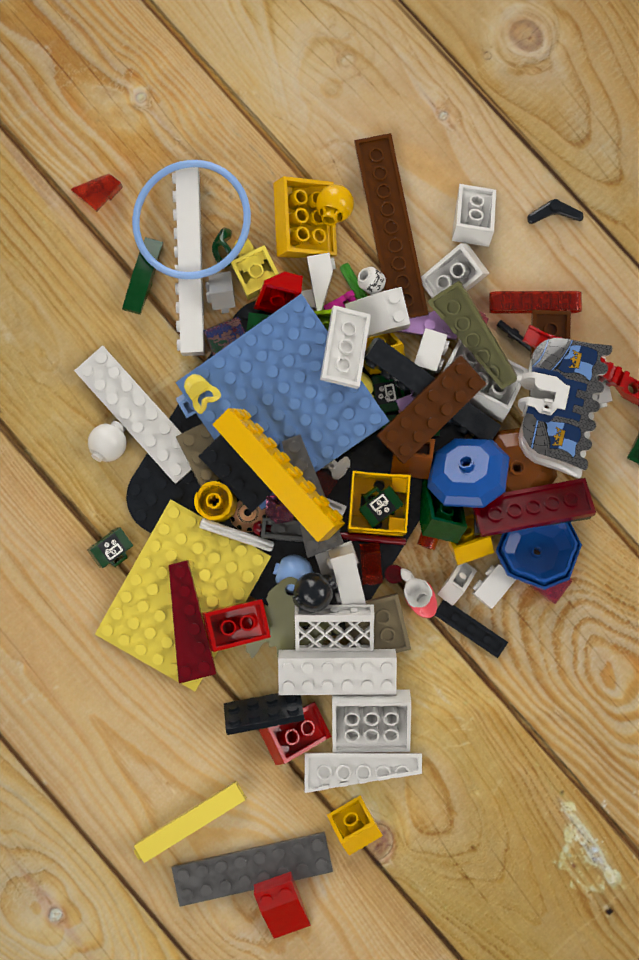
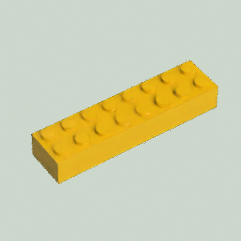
[212,408,345,542]

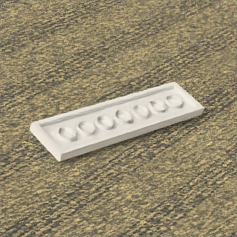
[74,345,192,484]

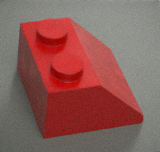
[254,271,303,313]

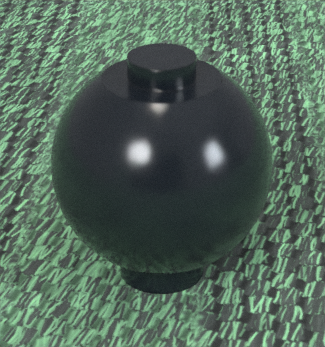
[292,572,337,612]

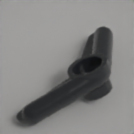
[527,199,584,224]

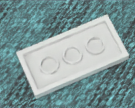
[320,305,371,389]

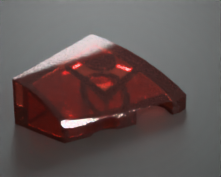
[71,174,123,212]

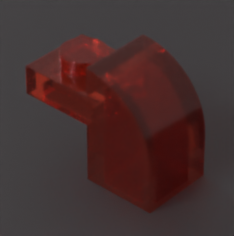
[360,543,383,585]

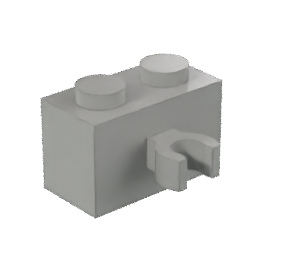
[206,271,236,314]

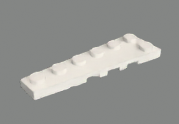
[305,753,422,793]

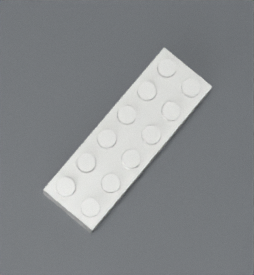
[278,649,397,695]

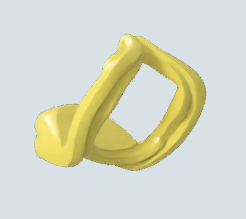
[184,374,221,414]

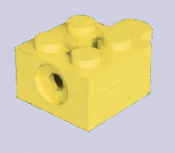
[231,238,279,300]

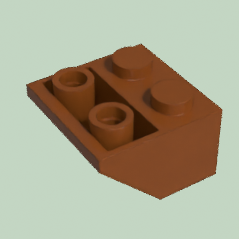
[390,439,435,480]

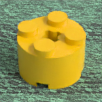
[194,481,237,522]

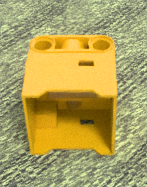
[348,471,411,536]

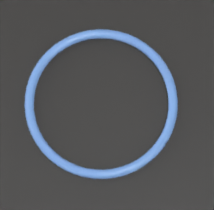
[132,160,251,279]

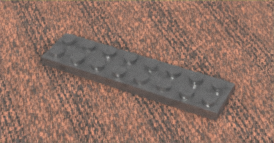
[171,832,333,907]

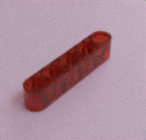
[489,291,582,314]

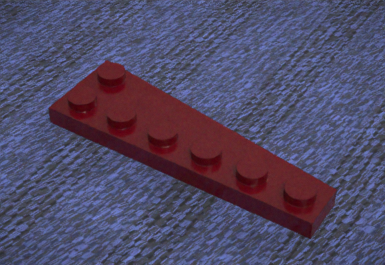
[169,560,217,684]

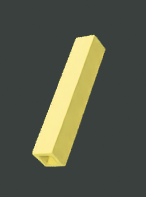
[134,781,247,863]

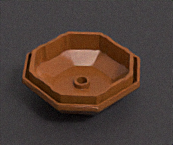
[493,428,558,493]

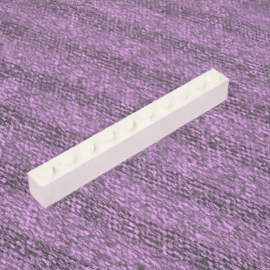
[172,167,205,356]

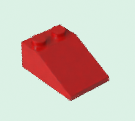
[202,599,271,652]
[259,702,332,765]
[254,871,311,939]

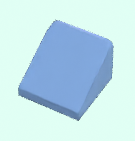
[176,394,196,418]

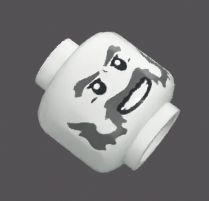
[358,267,386,295]

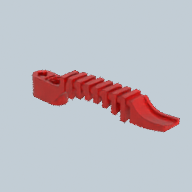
[522,325,639,406]

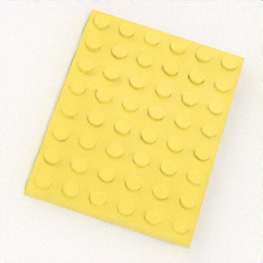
[95,499,271,691]

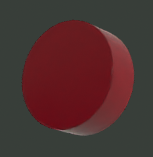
[384,565,402,584]

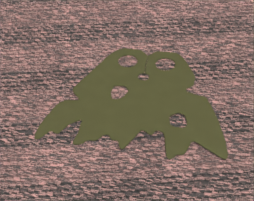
[246,577,331,658]

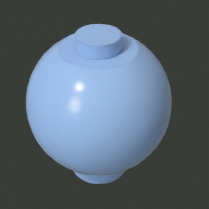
[273,555,313,594]

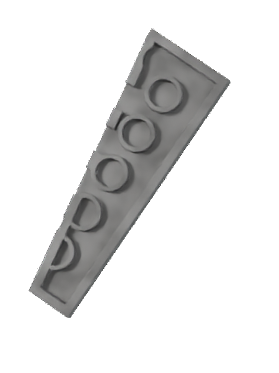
[282,434,344,558]

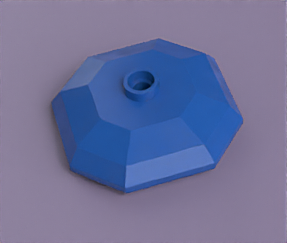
[427,438,510,508]
[495,522,582,590]

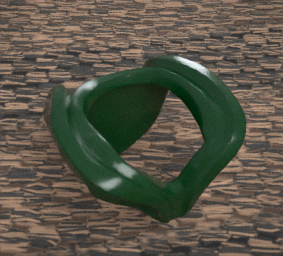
[212,227,238,267]

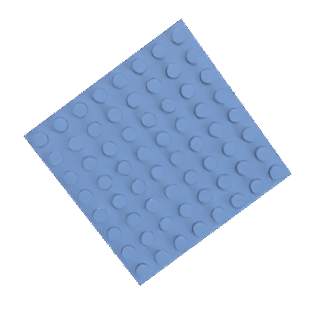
[175,293,390,510]

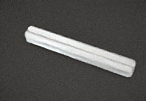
[199,518,274,552]

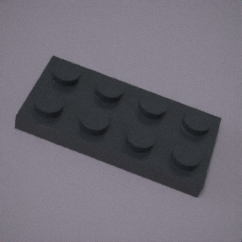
[198,434,273,512]
[224,693,305,735]

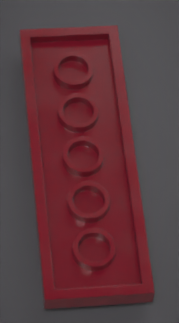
[473,478,596,537]

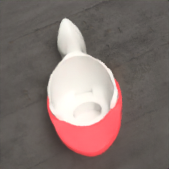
[401,568,437,618]

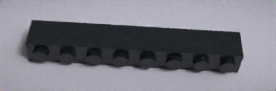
[364,338,501,440]

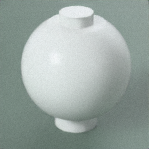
[88,421,127,462]

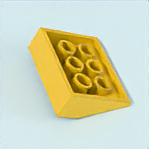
[273,176,337,258]

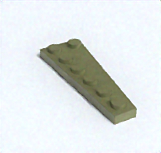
[427,281,517,389]

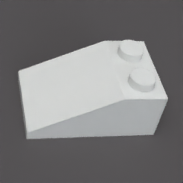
[452,184,496,247]
[421,243,490,298]
[345,287,410,338]

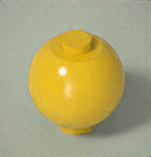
[316,184,354,225]

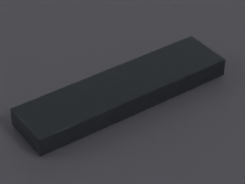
[434,599,508,658]

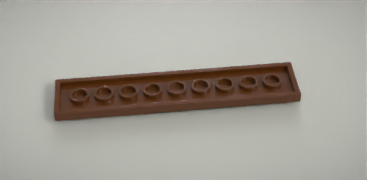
[354,133,429,319]

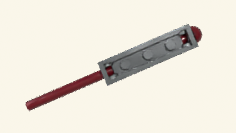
[253,518,406,545]

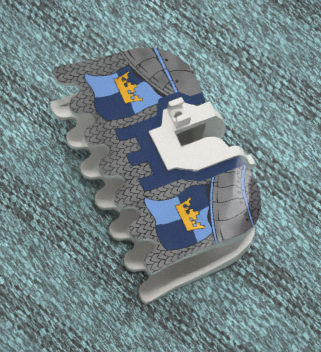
[516,338,613,479]

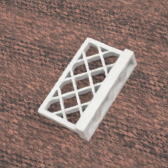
[295,605,374,652]

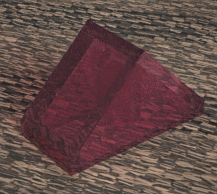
[530,578,572,604]

